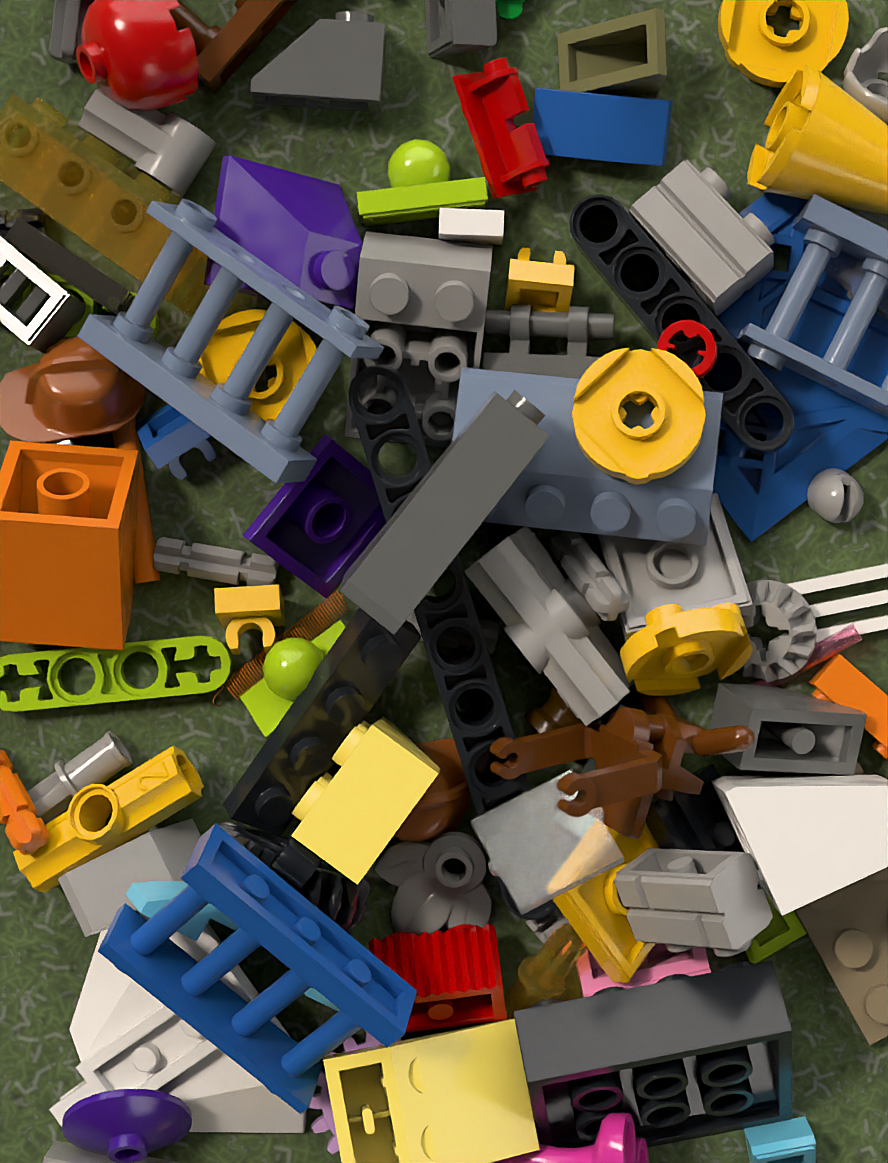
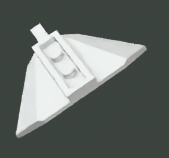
[49,914,306,1133]

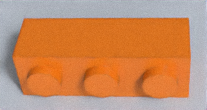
[808,653,888,761]

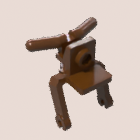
[490,690,755,838]

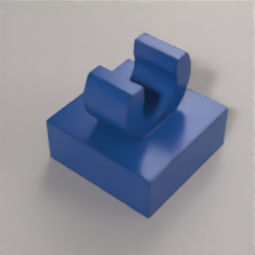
[135,404,215,479]

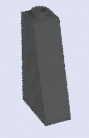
[340,390,549,634]

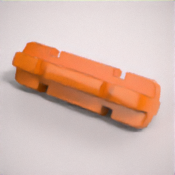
[0,750,49,855]

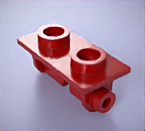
[452,57,550,199]

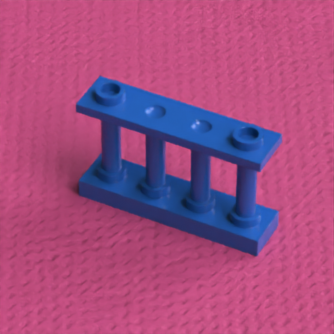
[98,823,417,1114]

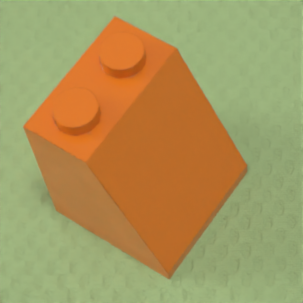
[0,441,139,650]

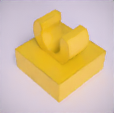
[504,247,574,313]
[214,584,285,655]

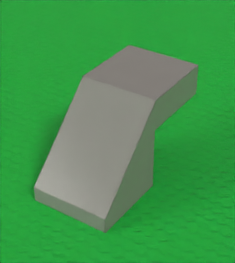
[58,818,201,937]

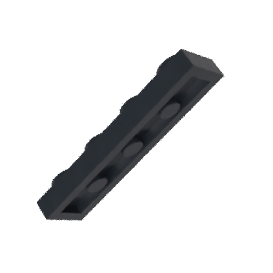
[223,607,422,837]

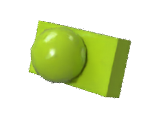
[357,139,488,226]
[239,620,346,740]

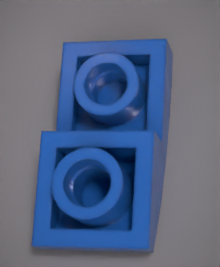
[532,88,673,166]

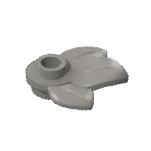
[375,832,492,936]

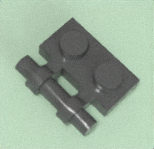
[483,304,615,379]

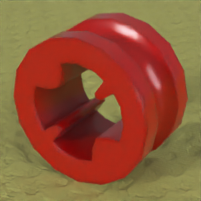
[657,320,717,379]

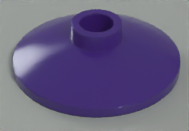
[62,1089,192,1163]

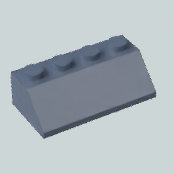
[452,367,723,545]

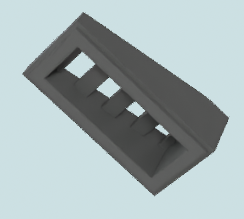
[0,235,86,354]

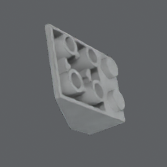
[345,231,493,448]

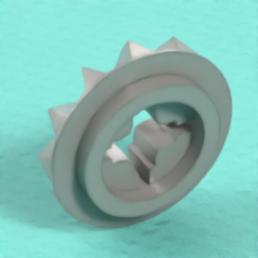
[739,580,817,683]

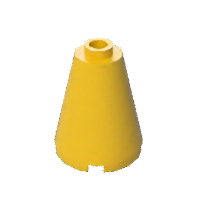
[747,65,888,215]

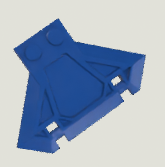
[710,192,888,542]

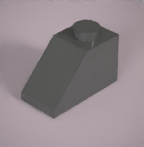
[250,11,386,113]
[709,683,867,775]

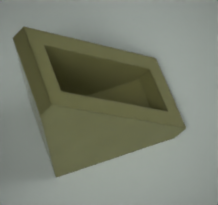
[558,8,667,95]

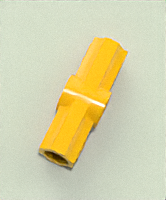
[13,746,204,893]

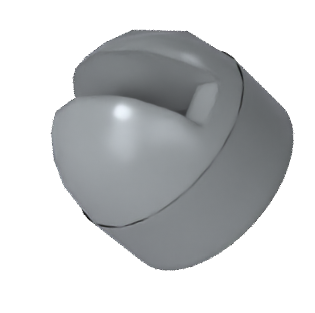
[807,468,864,523]

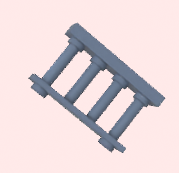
[736,194,888,418]
[77,199,384,483]

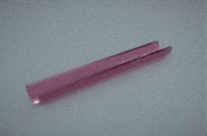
[748,623,863,687]

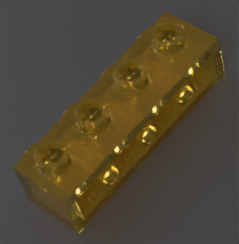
[0,93,208,314]

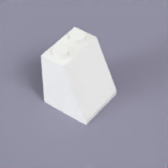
[711,775,888,915]

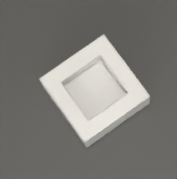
[439,208,504,245]

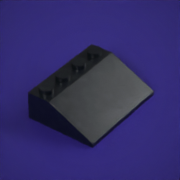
[514,960,792,1148]

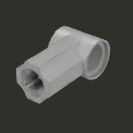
[78,88,216,198]

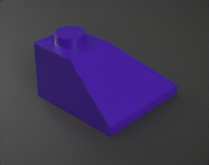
[203,155,363,309]

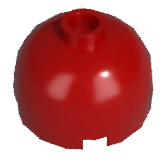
[76,0,199,112]

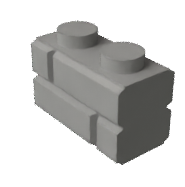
[629,159,775,317]
[614,848,773,957]

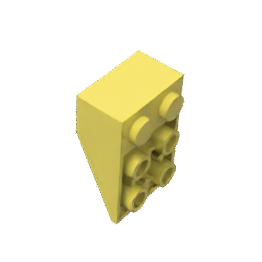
[291,717,441,885]
[323,1019,540,1163]

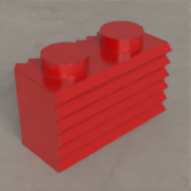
[368,923,507,1032]

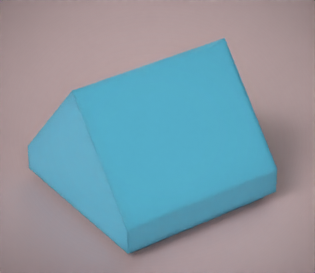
[744,1116,816,1163]

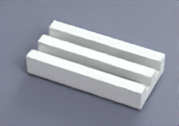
[786,563,888,643]

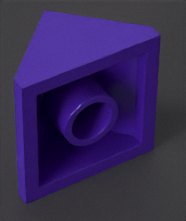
[243,434,386,598]

